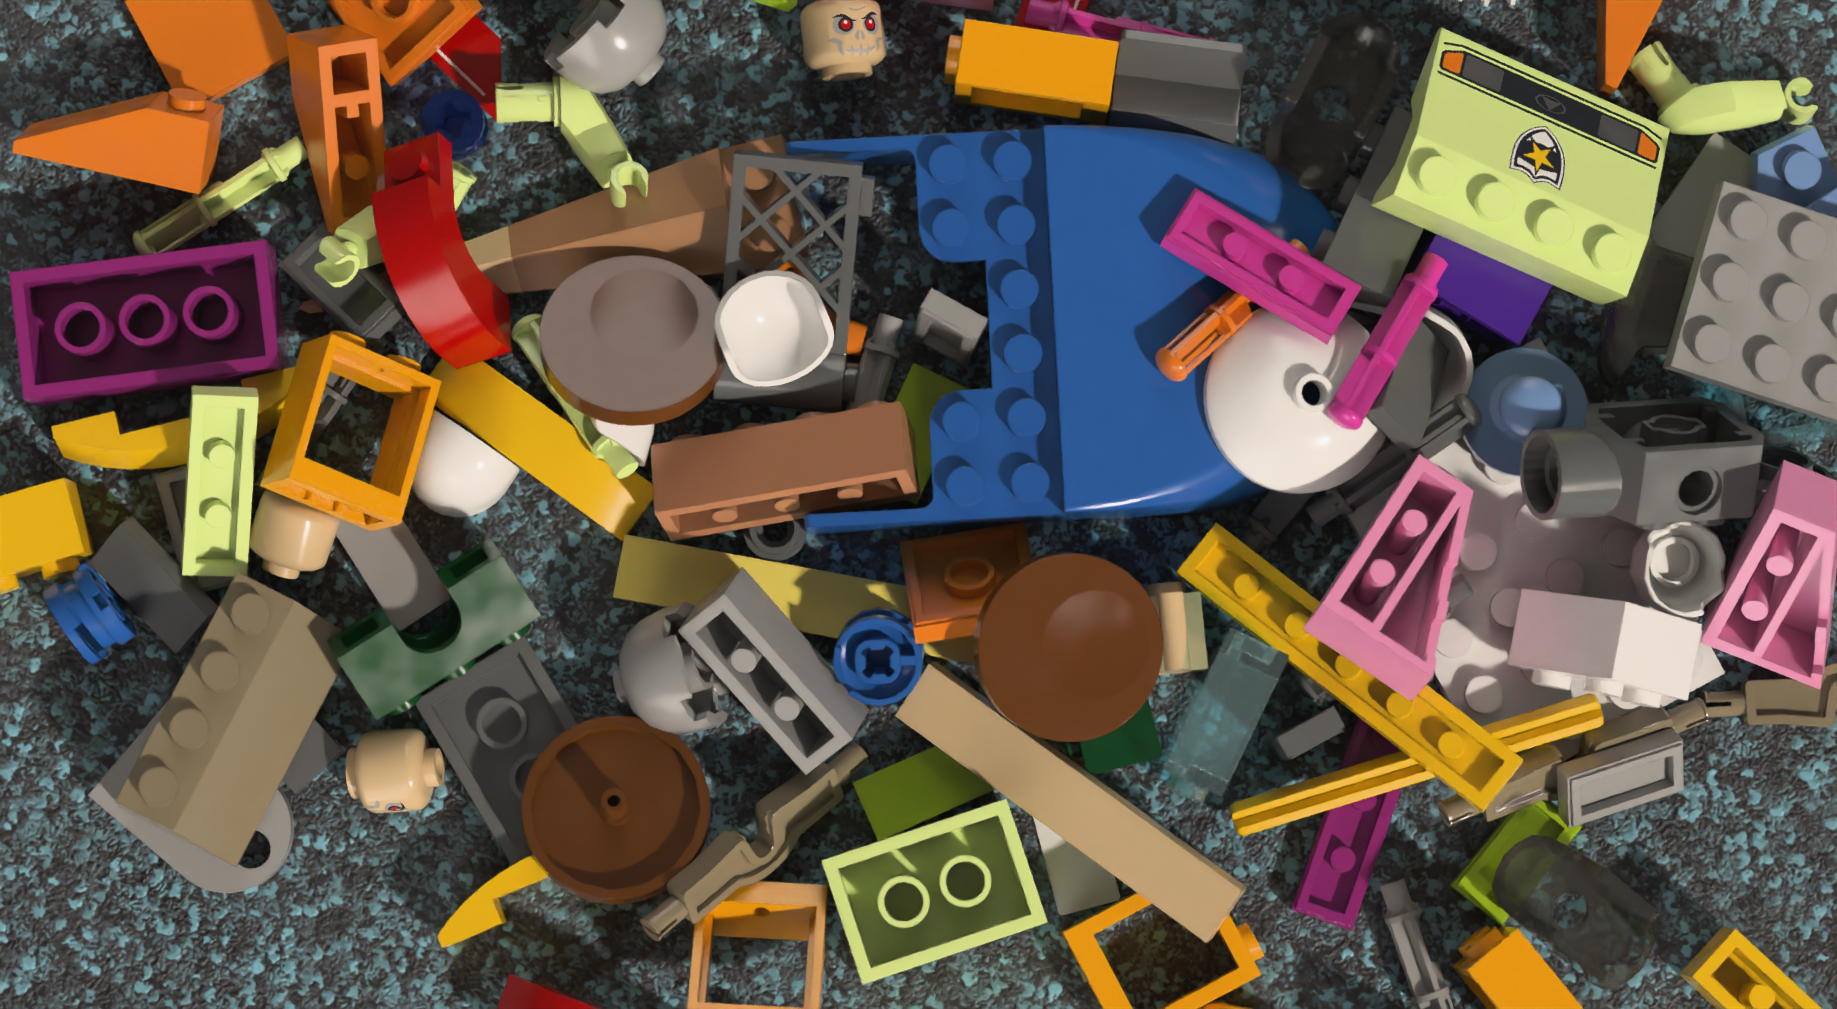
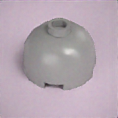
[543,0,667,94]
[613,602,729,735]

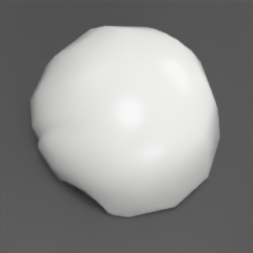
[1629,521,1726,617]

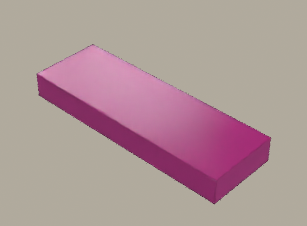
[1160,188,1362,345]

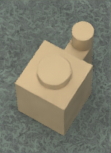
[1146,581,1208,675]

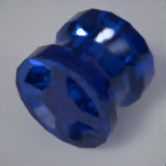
[421,89,489,160]

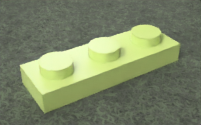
[181,385,259,577]

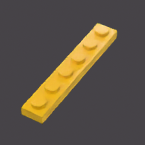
[1176,522,1523,813]

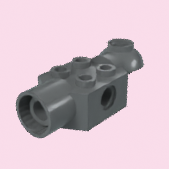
[1520,397,1834,530]

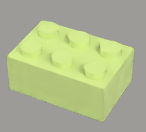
[821,799,1048,985]

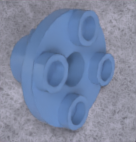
[1463,348,1588,477]

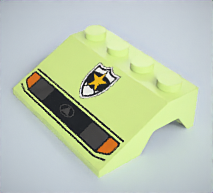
[1371,28,1670,306]

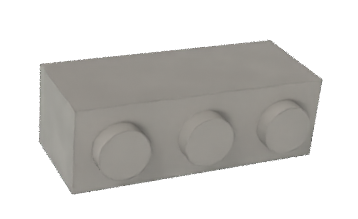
[678,567,869,775]

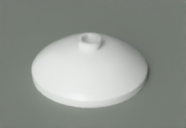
[1203,307,1386,494]

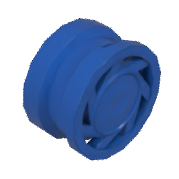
[42,563,137,665]
[833,607,925,706]

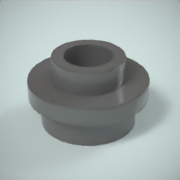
[743,518,807,562]

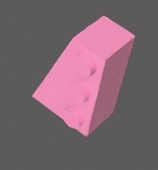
[1303,454,1474,701]
[1700,460,1837,690]

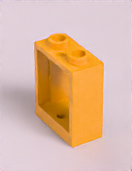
[944,19,1119,125]
[260,331,442,531]
[687,881,828,1009]
[1061,892,1264,1009]
[1452,925,1584,1009]

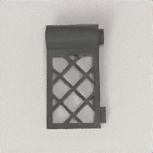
[714,150,875,413]

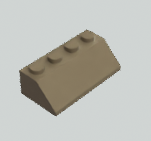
[115,572,342,868]

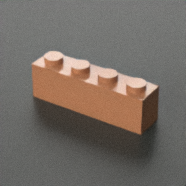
[650,401,920,541]

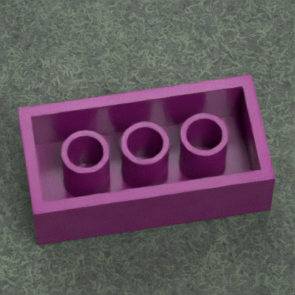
[9,240,290,407]

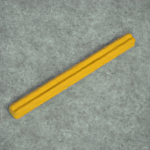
[1230,693,1604,836]

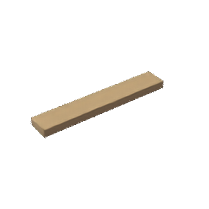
[895,662,1247,943]

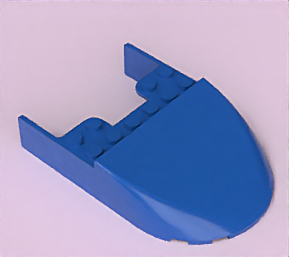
[785,125,1359,534]

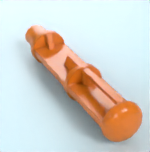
[1155,239,1310,382]

